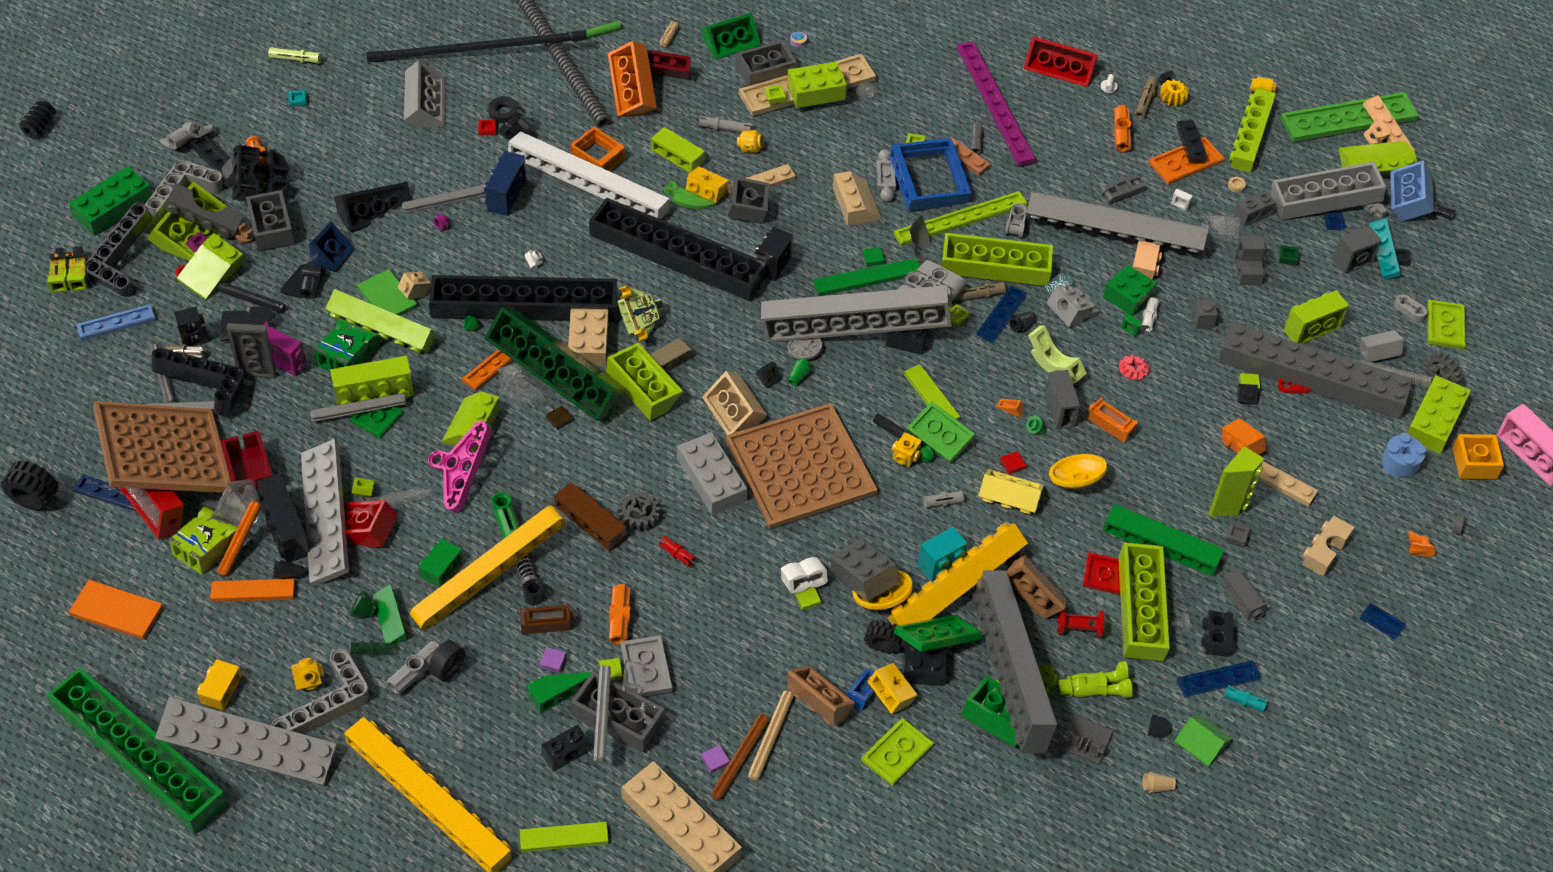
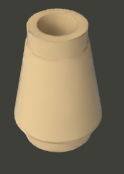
[1142,772,1176,793]

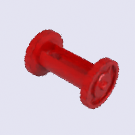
[1057,608,1105,638]

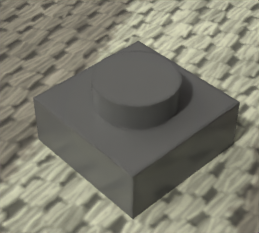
[1225,522,1250,547]

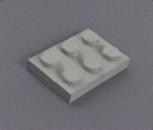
[620,635,672,697]

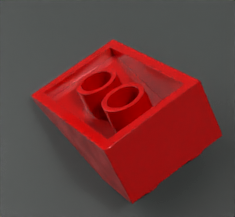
[344,500,398,547]

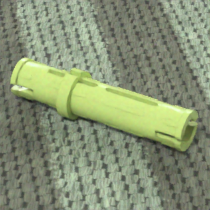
[268,47,321,64]

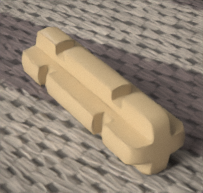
[660,21,679,48]

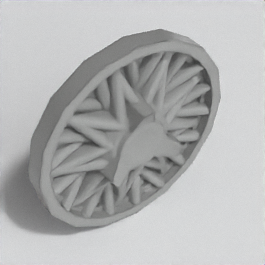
[788,338,822,360]

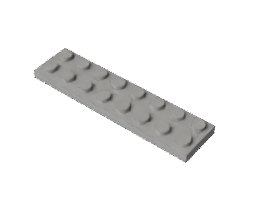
[301,439,349,585]
[155,697,337,786]

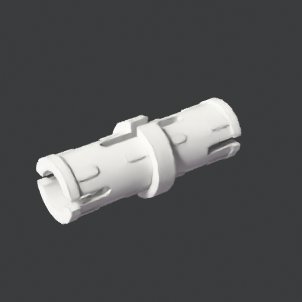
[1141,298,1159,332]

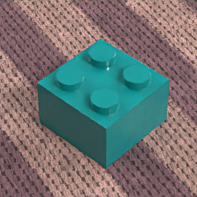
[918,527,967,582]

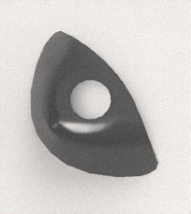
[909,215,934,263]

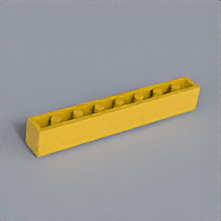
[887,523,1028,626]

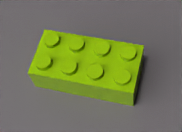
[330,356,414,405]
[1407,375,1471,454]

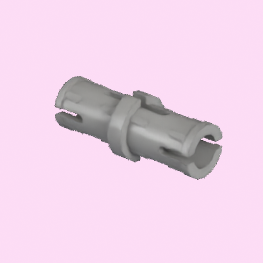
[923,490,964,508]

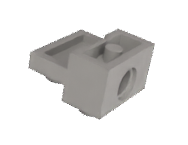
[1047,284,1099,327]

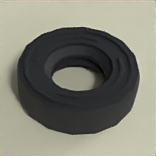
[488,96,519,123]

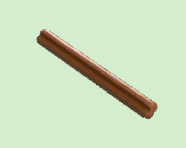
[711,713,769,801]

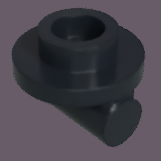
[1158,70,1174,85]

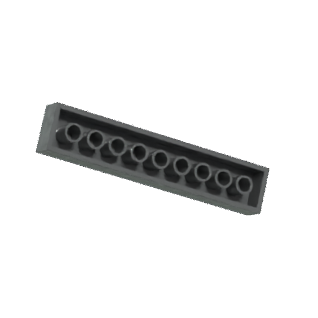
[1218,322,1412,419]
[972,570,1057,753]

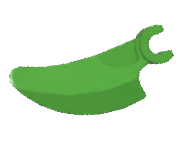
[664,181,718,209]

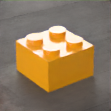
[1452,434,1504,479]

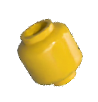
[737,130,764,153]

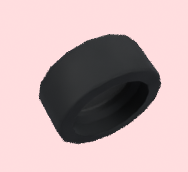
[428,640,466,682]

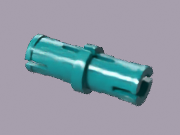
[1224,685,1267,712]

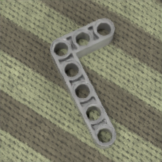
[143,160,225,233]
[271,649,370,734]

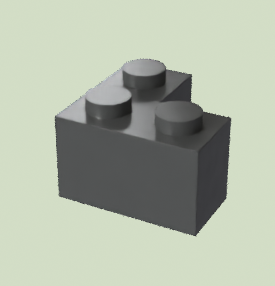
[1234,235,1267,285]

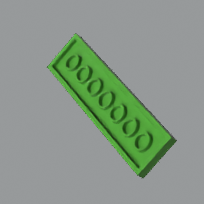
[1280,92,1419,142]

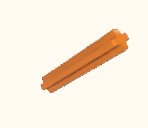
[217,501,262,576]

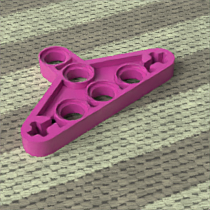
[428,421,492,513]

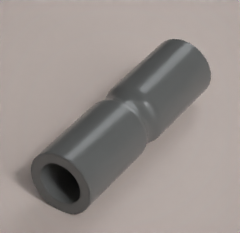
[971,123,982,155]

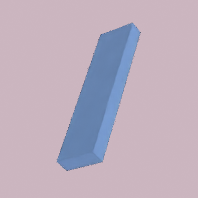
[76,304,156,341]

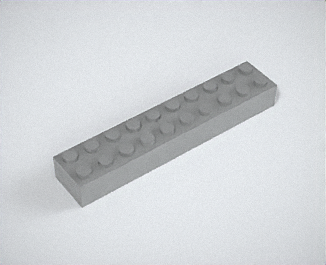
[1027,191,1208,253]
[761,285,951,342]

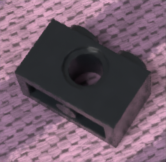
[541,724,590,772]

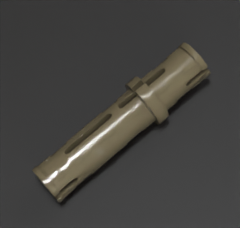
[1134,76,1158,119]
[952,282,1006,303]

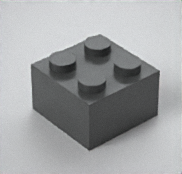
[728,176,769,224]
[1332,226,1382,274]

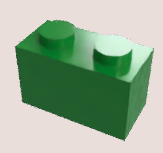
[418,539,463,588]

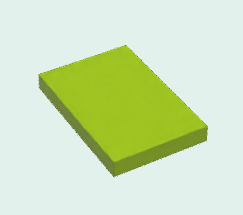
[1427,299,1466,349]
[861,718,934,786]

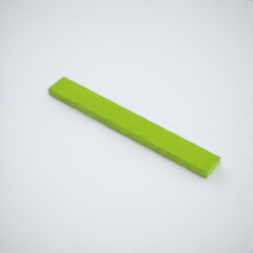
[893,191,1027,246]

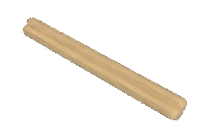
[748,690,794,781]

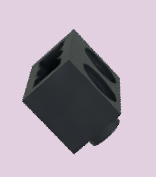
[174,307,208,347]
[1201,610,1233,657]

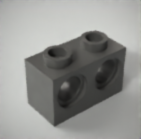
[1234,191,1276,227]

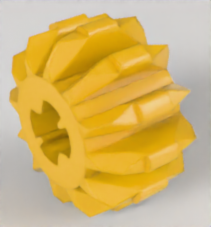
[1160,79,1189,107]

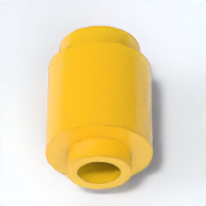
[1250,77,1276,93]

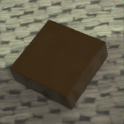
[546,406,573,430]

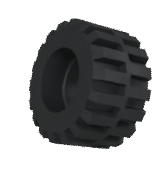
[1,461,59,511]

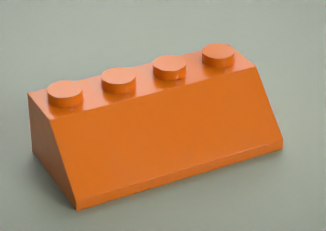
[608,41,657,117]

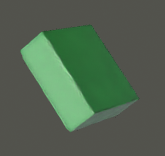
[863,247,884,266]
[1121,313,1143,337]

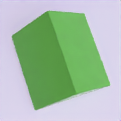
[1174,714,1232,767]

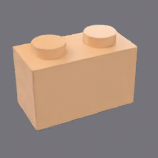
[1133,240,1162,279]

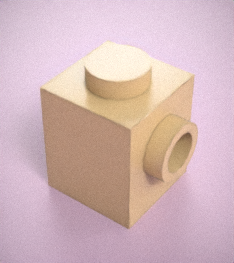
[398,272,431,299]

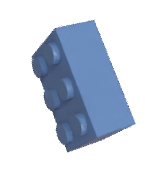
[1390,160,1434,222]

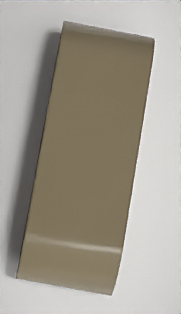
[649,338,694,372]

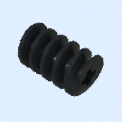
[19,100,56,139]

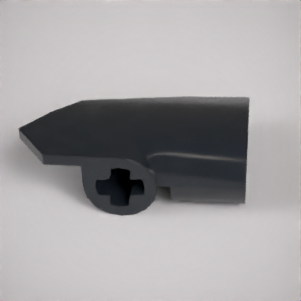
[280,262,326,299]
[220,307,275,342]

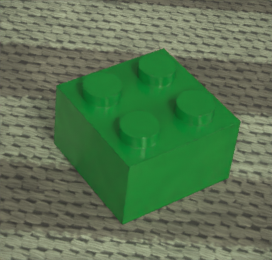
[1103,264,1157,316]

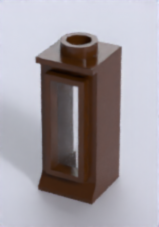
[519,603,574,635]

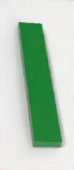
[813,258,920,296]

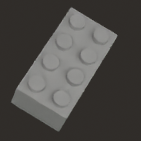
[677,432,747,515]

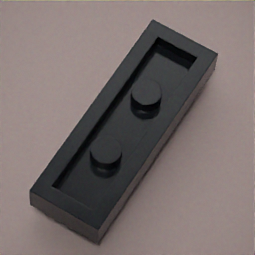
[1176,120,1207,163]
[190,135,229,176]

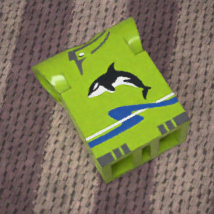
[169,506,238,575]

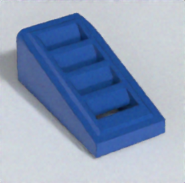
[846,668,875,711]

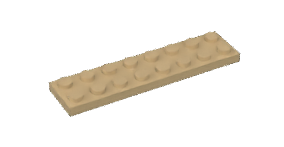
[739,54,876,116]

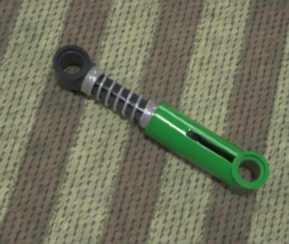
[492,492,544,606]

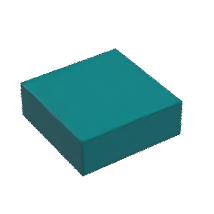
[288,90,307,107]

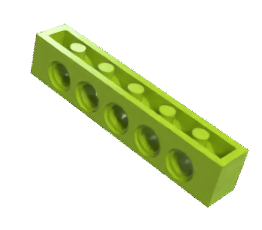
[1229,88,1276,173]

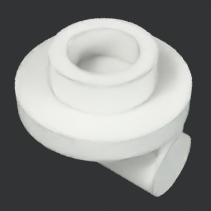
[1101,74,1118,93]
[525,250,543,270]

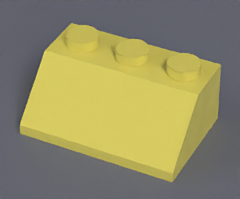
[979,469,1044,514]

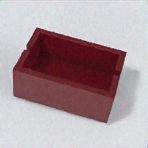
[220,430,272,500]

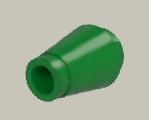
[787,358,811,387]

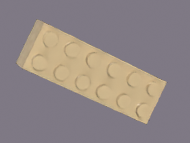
[621,761,742,872]

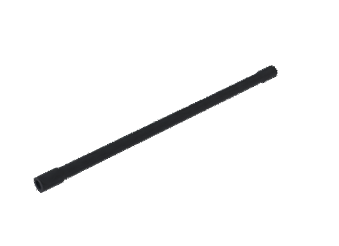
[366,30,587,62]

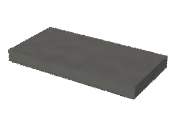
[226,323,277,378]

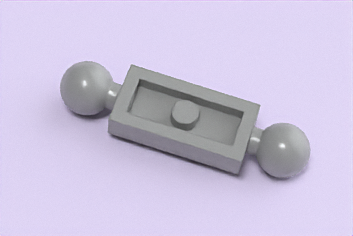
[876,149,896,202]

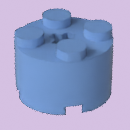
[1382,433,1426,478]

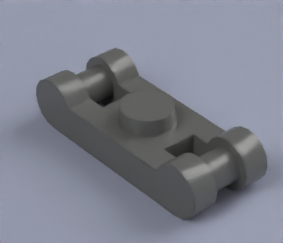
[1100,174,1147,205]

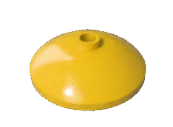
[1049,454,1107,489]
[852,570,913,610]

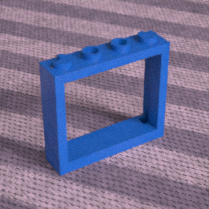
[889,138,972,211]

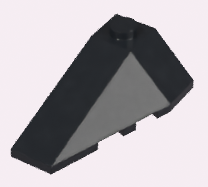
[334,182,411,231]

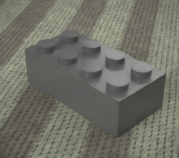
[570,671,665,753]

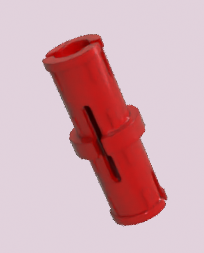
[659,536,697,567]

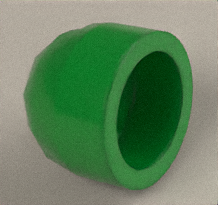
[464,315,479,331]
[919,446,934,463]

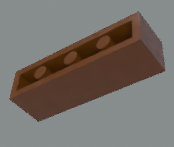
[554,482,627,552]

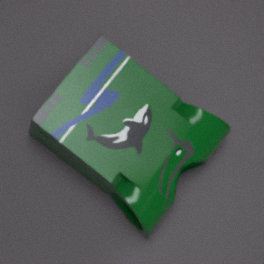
[314,318,382,372]

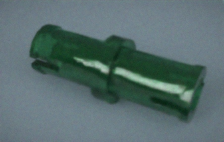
[350,640,393,657]

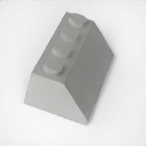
[404,60,445,128]

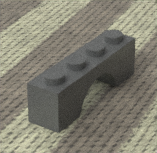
[163,183,244,239]

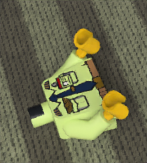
[616,285,664,342]

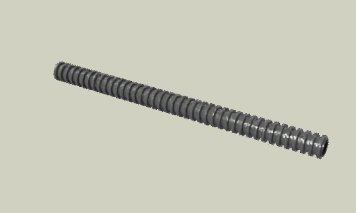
[515,0,610,128]

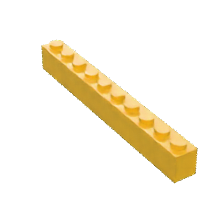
[344,717,512,872]

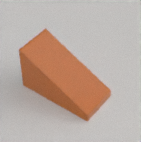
[996,399,1025,417]

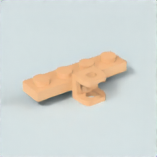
[1363,95,1415,151]

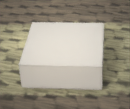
[1171,189,1192,210]

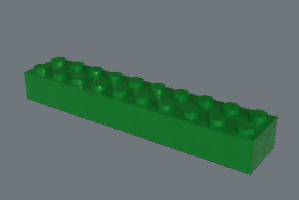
[46,667,227,833]

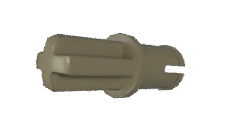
[166,344,205,358]

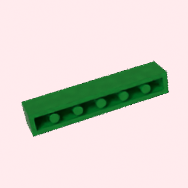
[1103,504,1224,577]

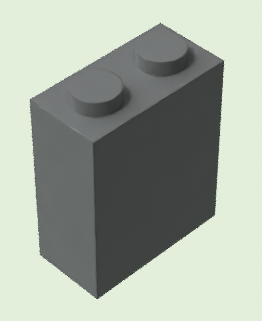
[1045,370,1080,430]

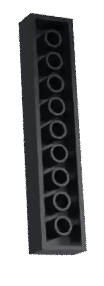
[589,197,767,301]
[429,275,618,321]

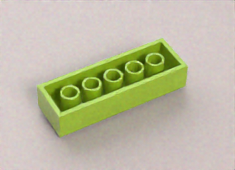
[941,233,1053,286]
[1119,542,1169,661]

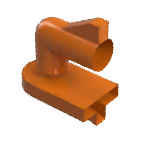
[1408,531,1436,557]

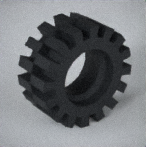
[864,619,902,654]

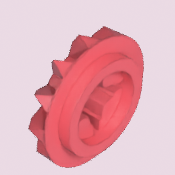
[1119,354,1149,380]

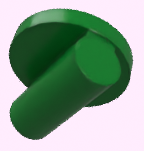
[1026,415,1046,435]

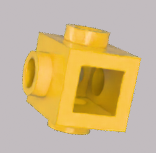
[892,432,922,467]
[291,658,324,690]

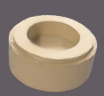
[1228,177,1246,193]

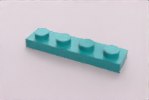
[1369,218,1401,280]

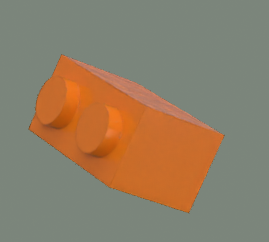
[1222,418,1265,455]

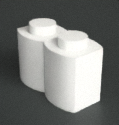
[781,557,828,593]

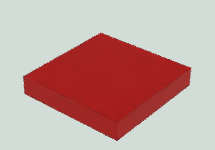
[1082,552,1120,595]

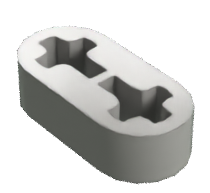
[1394,294,1427,322]

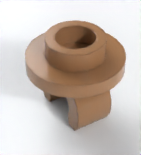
[235,223,254,243]

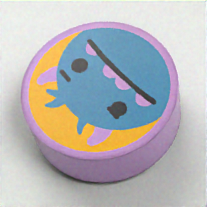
[790,32,807,47]

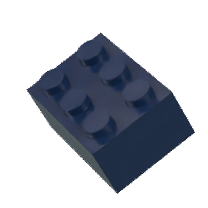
[484,151,527,216]

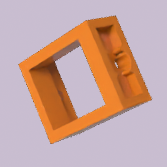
[570,126,625,171]

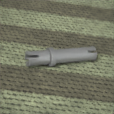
[699,115,751,133]

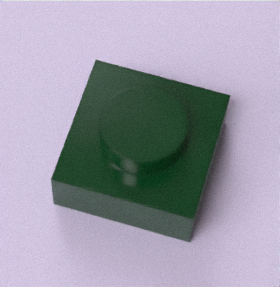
[1279,245,1299,265]

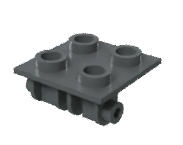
[1060,715,1113,765]

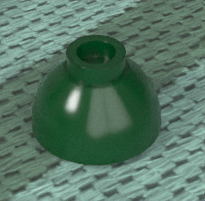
[350,591,377,618]

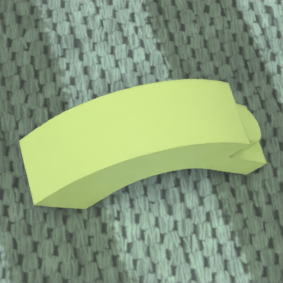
[1028,326,1087,384]

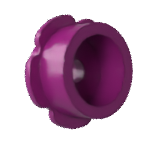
[433,213,450,231]

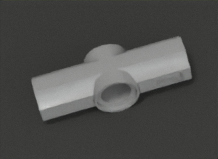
[386,641,440,695]

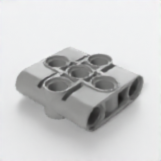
[899,260,966,307]

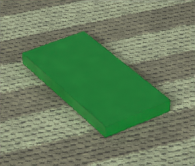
[894,615,982,652]

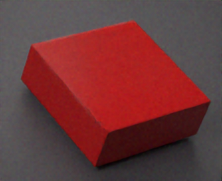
[478,120,496,136]
[1000,451,1026,475]

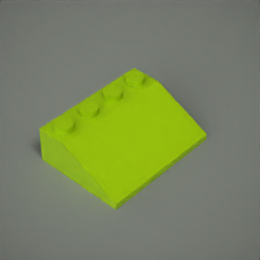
[148,181,228,261]

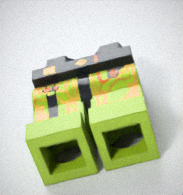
[47,246,88,293]

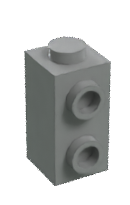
[1360,330,1404,362]

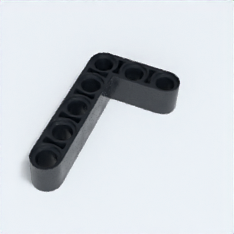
[85,202,152,297]
[151,348,244,416]

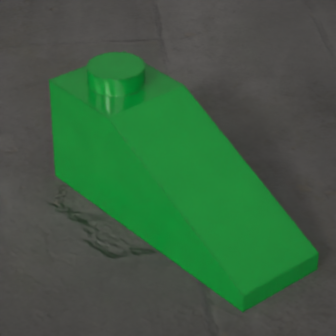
[527,672,592,714]

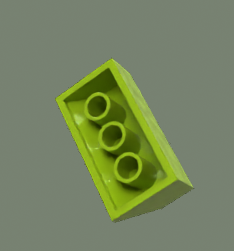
[1338,141,1417,177]
[606,343,683,421]
[1208,446,1264,517]

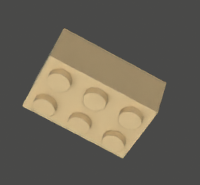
[568,309,608,366]

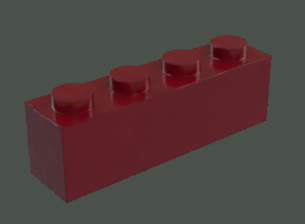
[647,49,692,80]

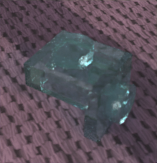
[1045,272,1075,294]

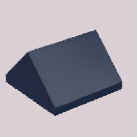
[309,221,355,271]

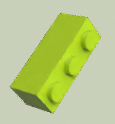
[651,127,705,173]

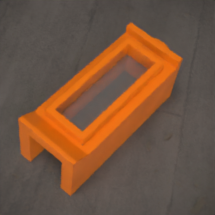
[1088,397,1139,443]

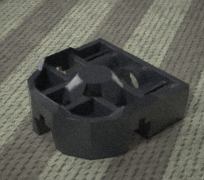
[232,145,289,202]

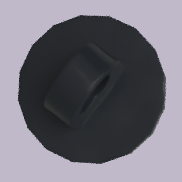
[498,108,533,137]

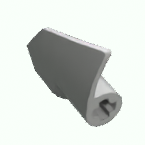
[159,122,215,149]

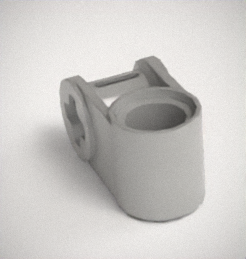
[1005,203,1027,238]

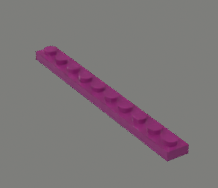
[957,41,1035,167]

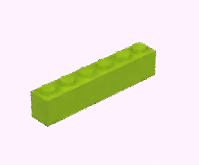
[325,289,437,354]

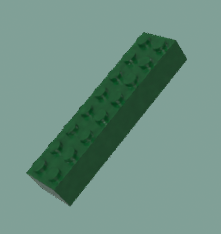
[484,307,625,421]

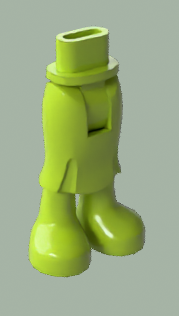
[1058,661,1132,698]

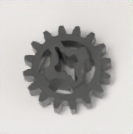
[1423,351,1463,384]
[618,490,661,531]

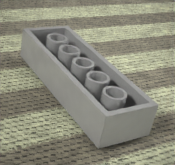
[1270,162,1386,220]

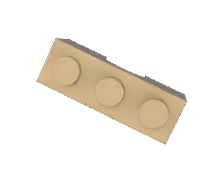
[1302,516,1354,576]

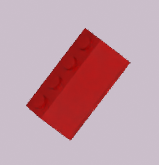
[1023,36,1099,87]

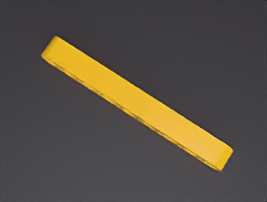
[410,506,566,630]

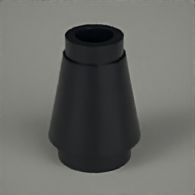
[1009,311,1036,332]
[273,560,304,579]

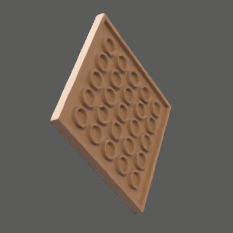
[93,401,232,493]
[725,403,878,529]

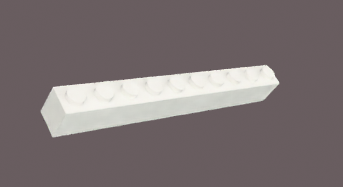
[508,131,669,219]

